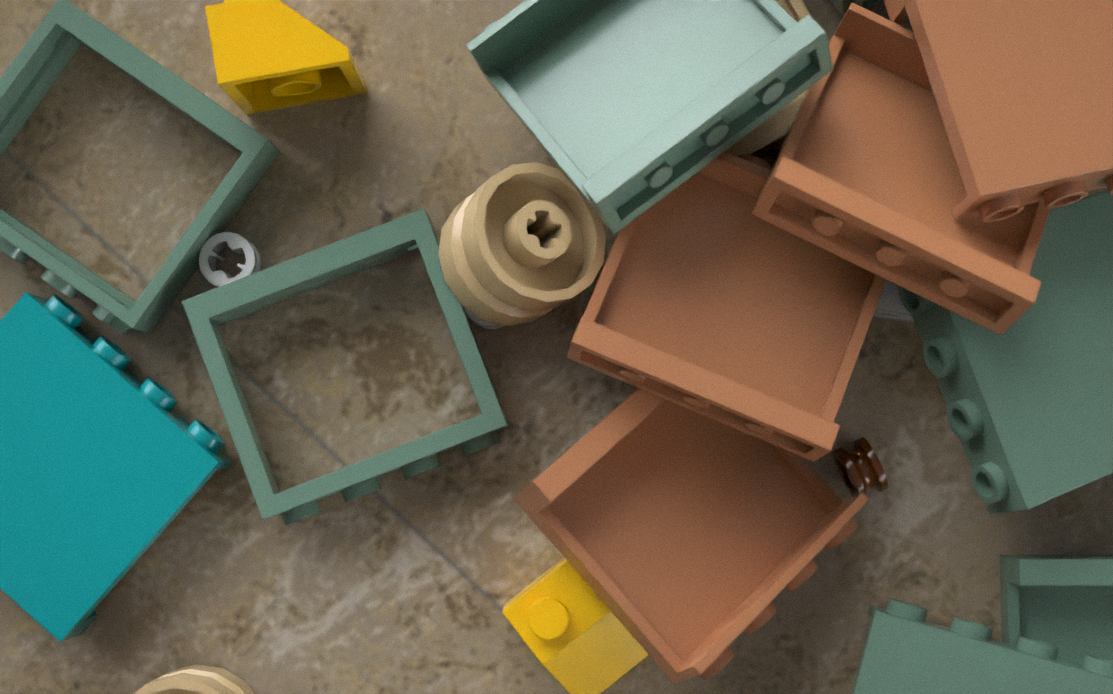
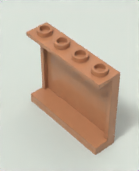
[884,0,1113,222]
[752,2,1050,335]
[566,151,886,462]
[513,388,869,684]

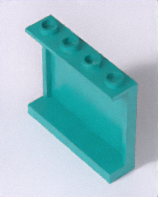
[0,292,233,642]

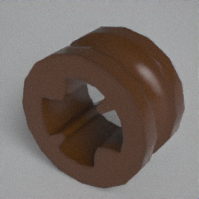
[832,437,888,497]

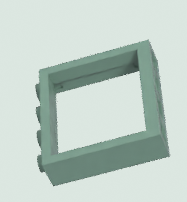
[0,0,280,334]
[182,208,510,526]

